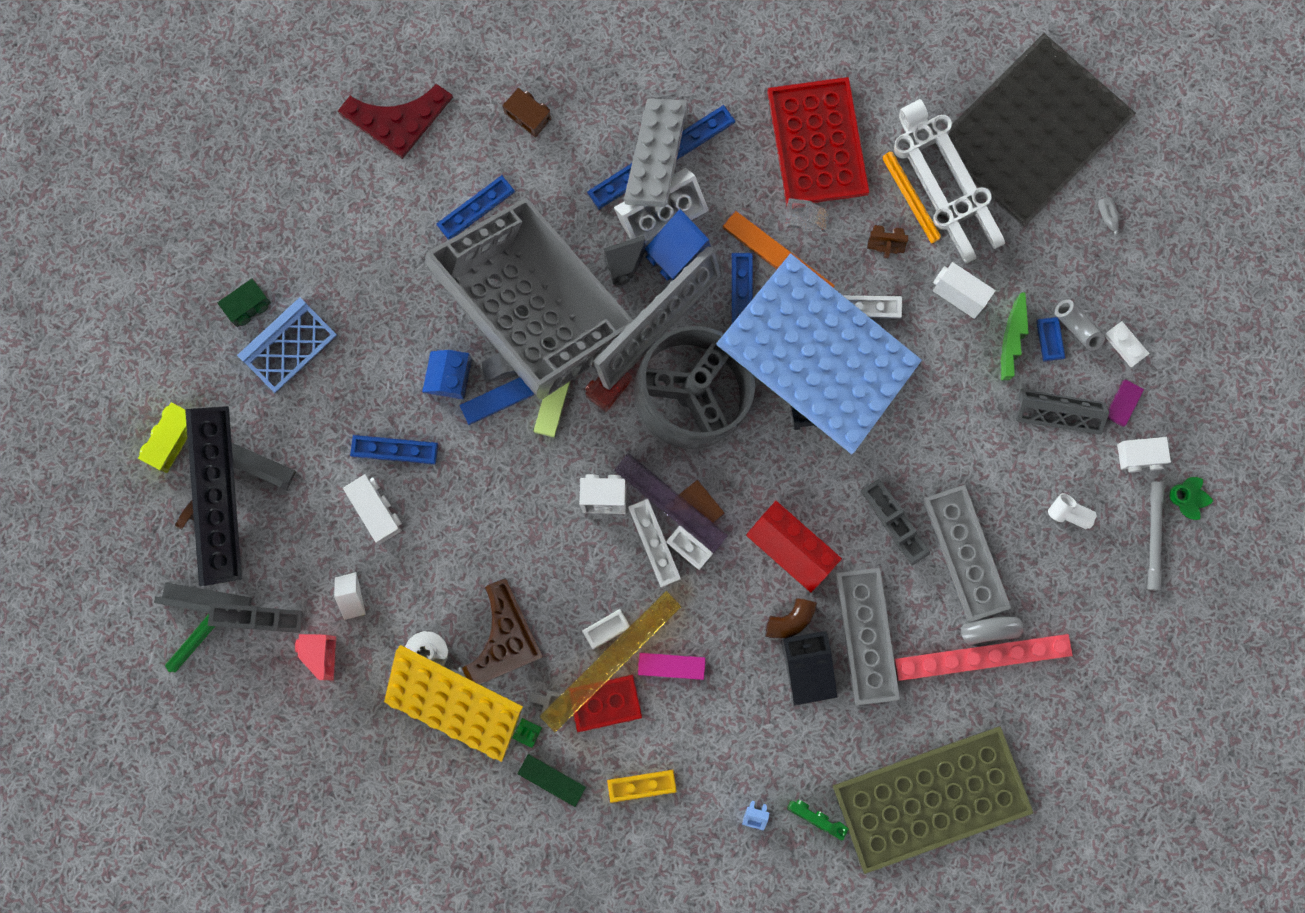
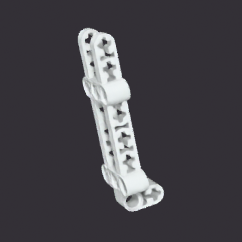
[894,99,1005,264]

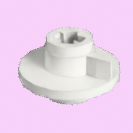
[405,631,448,666]

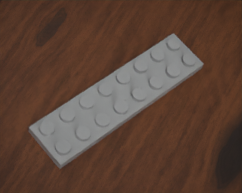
[593,246,721,390]

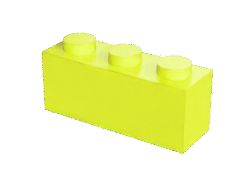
[138,402,187,473]

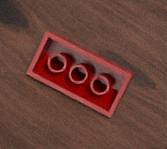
[746,500,842,593]

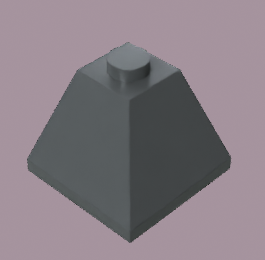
[603,235,646,285]

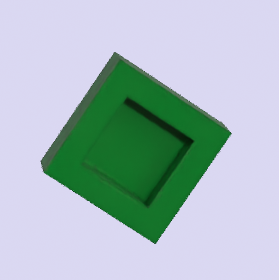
[512,718,543,748]

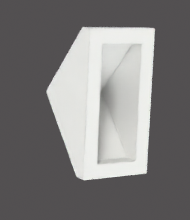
[334,572,366,620]

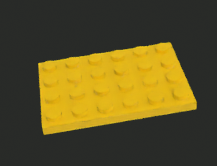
[384,645,523,762]

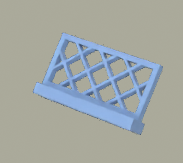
[237,297,337,393]

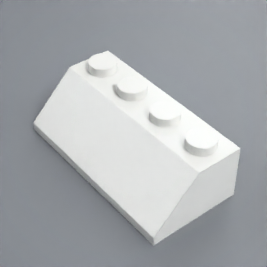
[614,168,709,245]

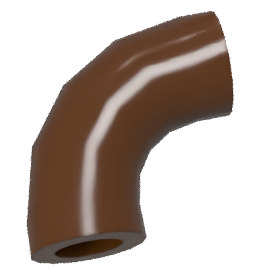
[765,598,817,638]

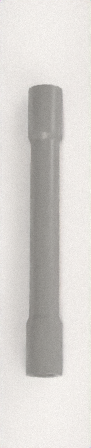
[1147,482,1165,591]

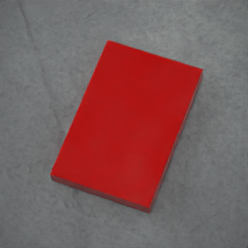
[568,675,642,733]

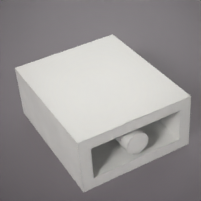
[933,262,996,319]

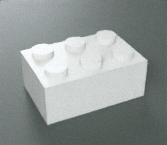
[579,474,627,514]

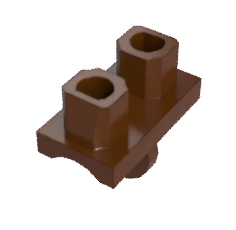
[867,225,909,259]

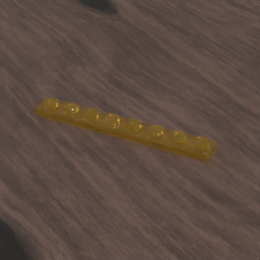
[539,591,681,732]

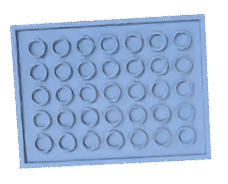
[716,253,922,454]

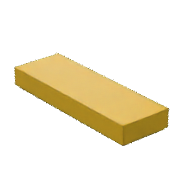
[607,769,677,803]

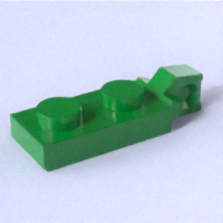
[787,799,849,841]

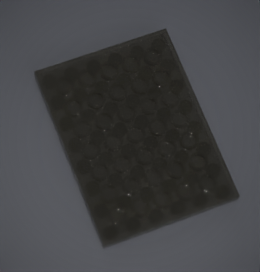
[933,33,1136,227]

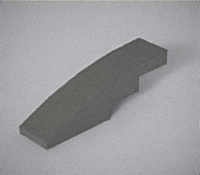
[861,479,930,565]
[208,603,302,633]

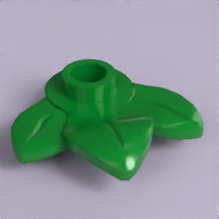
[1169,477,1213,520]

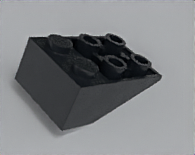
[781,631,838,706]

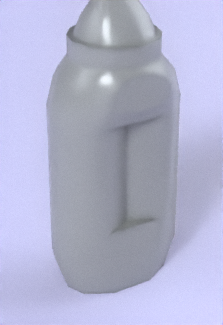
[1098,197,1119,235]

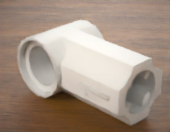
[1048,493,1097,529]

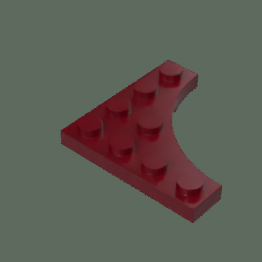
[337,83,453,159]

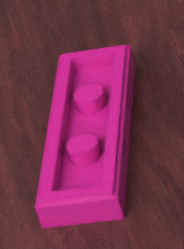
[638,653,705,680]

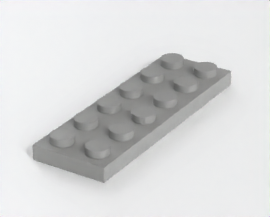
[624,99,688,207]
[923,485,1011,623]
[836,568,900,705]

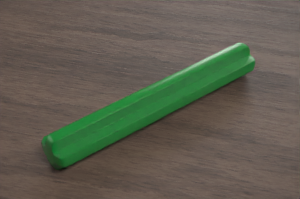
[165,614,215,673]

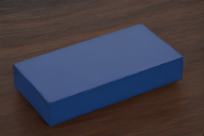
[1036,317,1066,361]

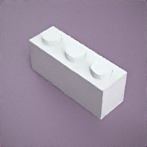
[343,474,402,545]

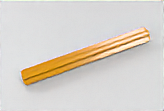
[883,152,941,243]

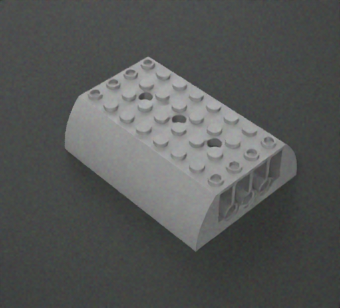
[425,198,633,399]

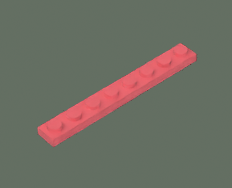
[894,634,1073,681]

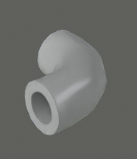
[1054,299,1105,351]
[961,617,1023,645]

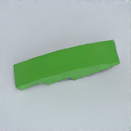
[1001,292,1029,380]

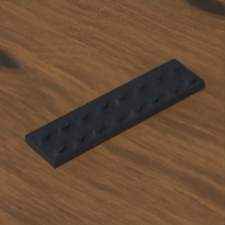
[185,406,242,586]

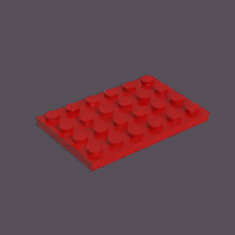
[767,77,869,207]

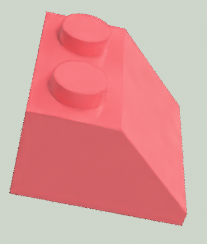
[295,634,336,681]

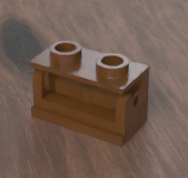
[502,88,551,138]

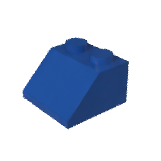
[422,350,472,400]

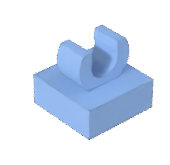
[742,801,769,831]

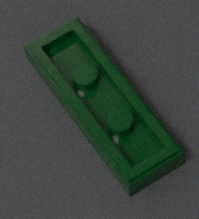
[517,754,586,807]

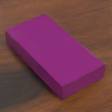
[1107,379,1144,427]

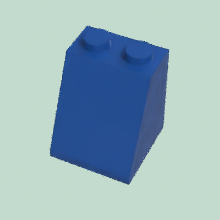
[645,209,711,281]

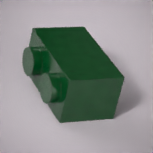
[217,278,271,327]

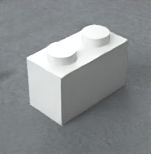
[1117,437,1171,473]

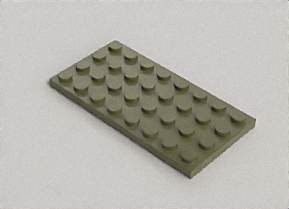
[832,726,1033,874]

